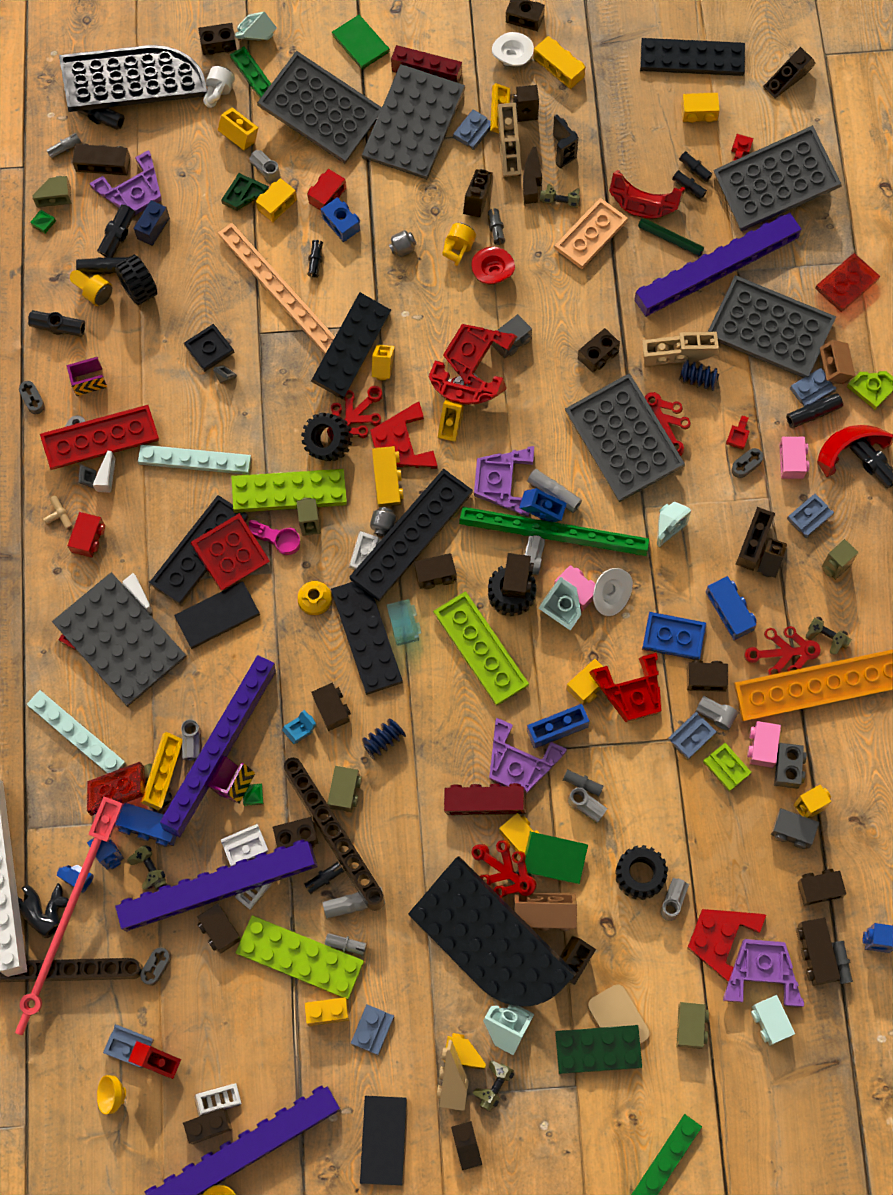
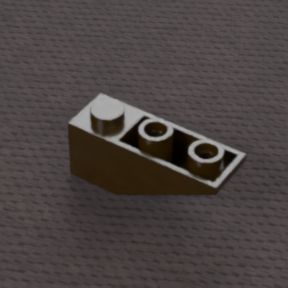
[763,47,816,98]
[463,169,493,217]

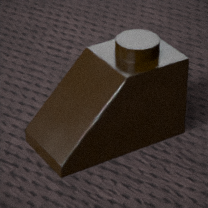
[757,538,787,578]
[451,1121,482,1171]

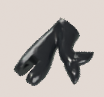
[18,883,69,938]

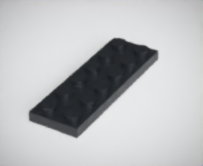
[640,38,745,76]
[311,292,391,399]
[149,495,249,605]
[331,582,403,695]

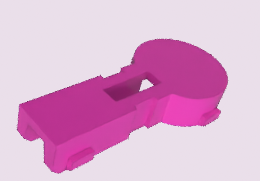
[248,520,301,555]

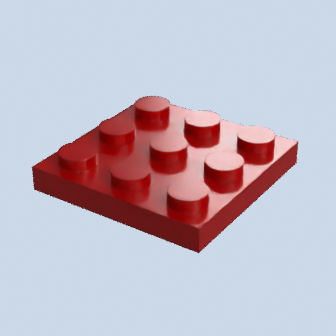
[190,513,270,591]

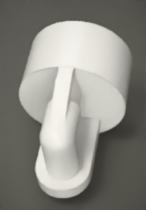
[203,66,235,108]

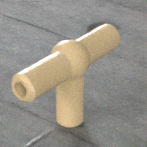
[43,496,73,530]

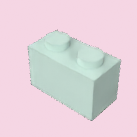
[751,995,795,1046]

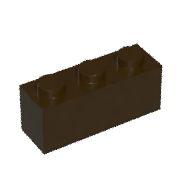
[72,144,131,176]
[736,507,775,571]
[796,917,841,986]

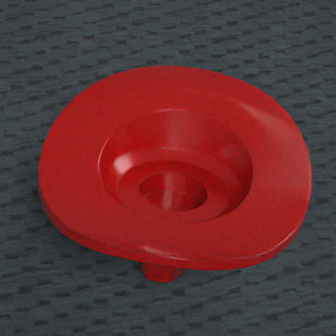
[472,247,515,285]

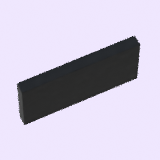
[174,581,260,649]
[360,1096,407,1186]

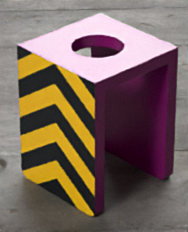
[66,357,107,396]
[208,756,255,803]

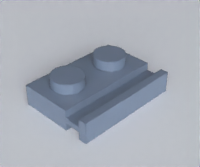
[453,109,491,150]
[790,368,837,406]
[787,494,834,538]
[668,712,717,759]
[351,1004,394,1056]
[103,1024,154,1068]

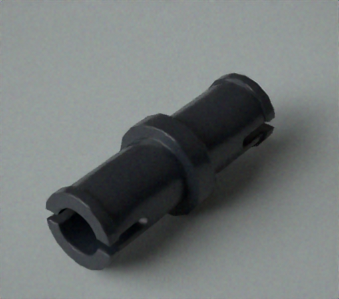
[679,151,713,182]
[672,170,707,200]
[307,240,323,278]
[304,861,344,894]

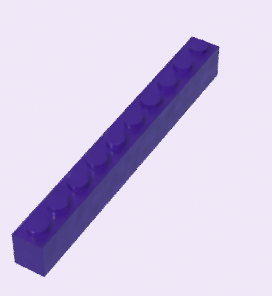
[634,213,801,317]
[160,655,276,838]
[115,840,318,932]
[144,1085,341,1195]

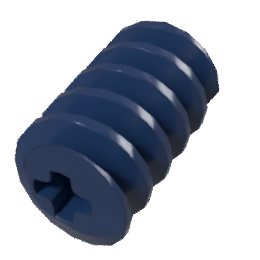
[679,359,720,391]
[362,718,406,760]

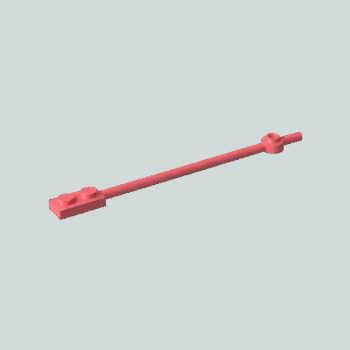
[15,796,124,1035]

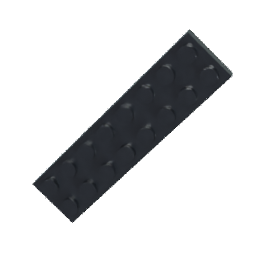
[349,468,473,602]

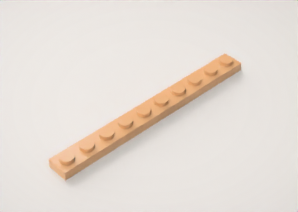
[218,223,335,354]

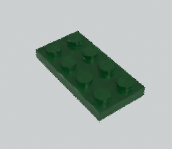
[555,1025,642,1074]

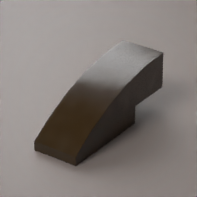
[523,147,542,204]

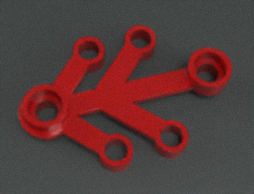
[327,386,382,440]
[645,392,691,456]
[744,626,821,675]
[472,840,536,898]

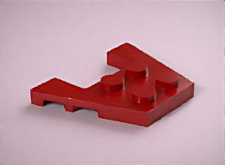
[443,324,517,389]
[370,402,438,469]
[589,653,662,722]
[687,909,766,982]

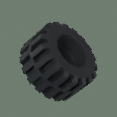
[115,254,158,305]
[301,413,353,461]
[488,566,536,616]
[615,845,668,900]

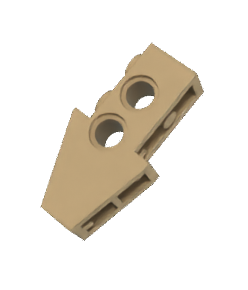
[497,103,521,178]
[643,332,719,366]

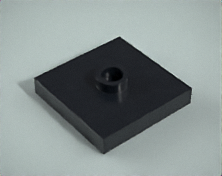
[184,324,235,372]

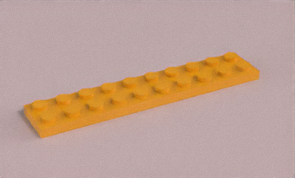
[734,649,893,721]

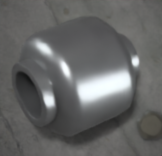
[389,230,417,257]
[370,507,396,536]

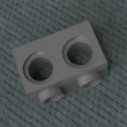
[774,743,807,789]

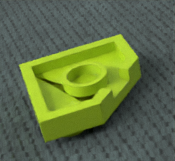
[847,371,893,410]

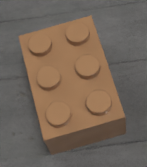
[514,892,577,931]

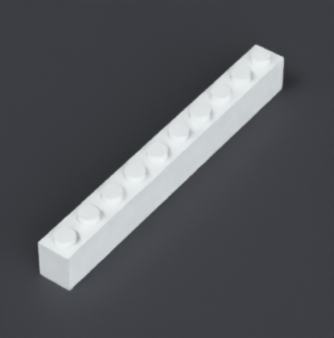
[0,779,27,977]

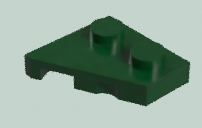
[221,173,269,211]

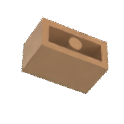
[820,340,855,384]

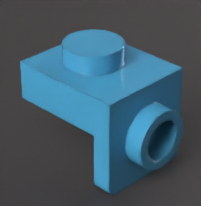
[282,710,316,744]

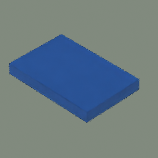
[642,612,706,660]

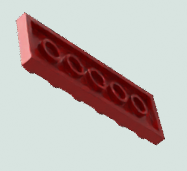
[40,405,159,470]

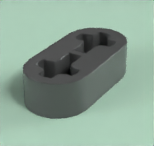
[19,381,45,414]
[731,448,763,478]
[140,948,171,985]

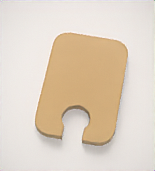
[588,984,649,1044]

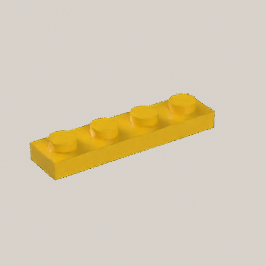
[141,732,182,811]

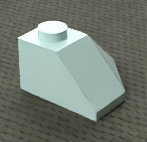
[235,12,277,41]
[657,502,691,547]
[538,577,581,630]
[483,1005,534,1055]

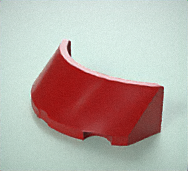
[609,170,685,218]
[428,360,507,405]
[817,425,893,477]

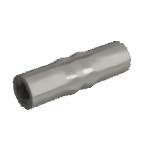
[527,469,582,513]
[322,887,385,919]

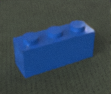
[706,576,757,640]
[527,704,590,749]
[115,802,177,847]

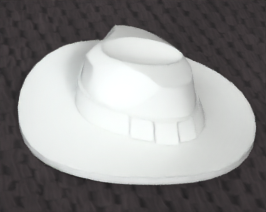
[492,32,534,66]
[593,568,633,616]

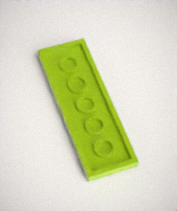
[231,469,347,513]
[433,591,529,706]
[236,915,364,1000]

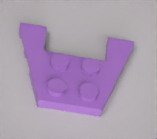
[90,150,162,215]
[474,446,534,517]
[489,718,567,794]
[723,939,804,1007]

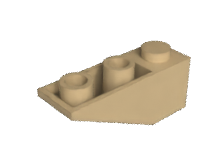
[437,1040,469,1111]

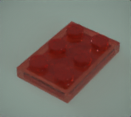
[815,253,880,312]
[87,762,144,816]

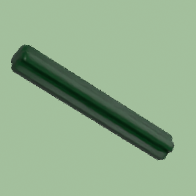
[638,218,704,256]

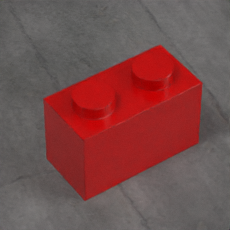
[307,169,347,211]
[67,512,105,558]
[128,1041,182,1079]

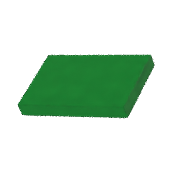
[332,14,390,70]
[525,831,588,884]

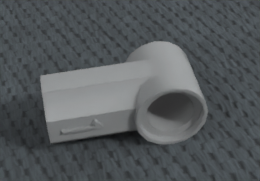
[249,150,281,184]
[523,535,545,575]
[695,696,738,730]
[181,719,201,761]
[568,788,608,823]
[660,878,689,921]

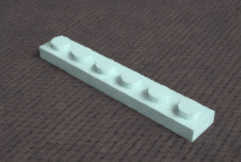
[138,445,251,475]
[27,690,126,778]

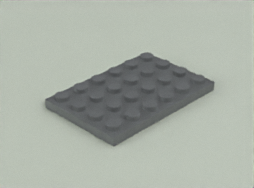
[257,51,382,164]
[362,64,465,179]
[713,125,842,231]
[708,275,836,378]
[565,373,685,502]
[52,572,187,707]

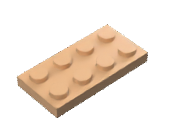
[554,198,628,269]

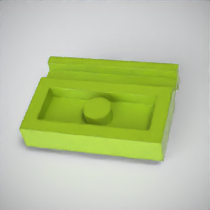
[703,743,752,792]

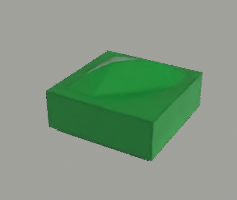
[30,210,56,234]
[243,783,264,806]

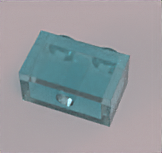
[387,599,422,646]

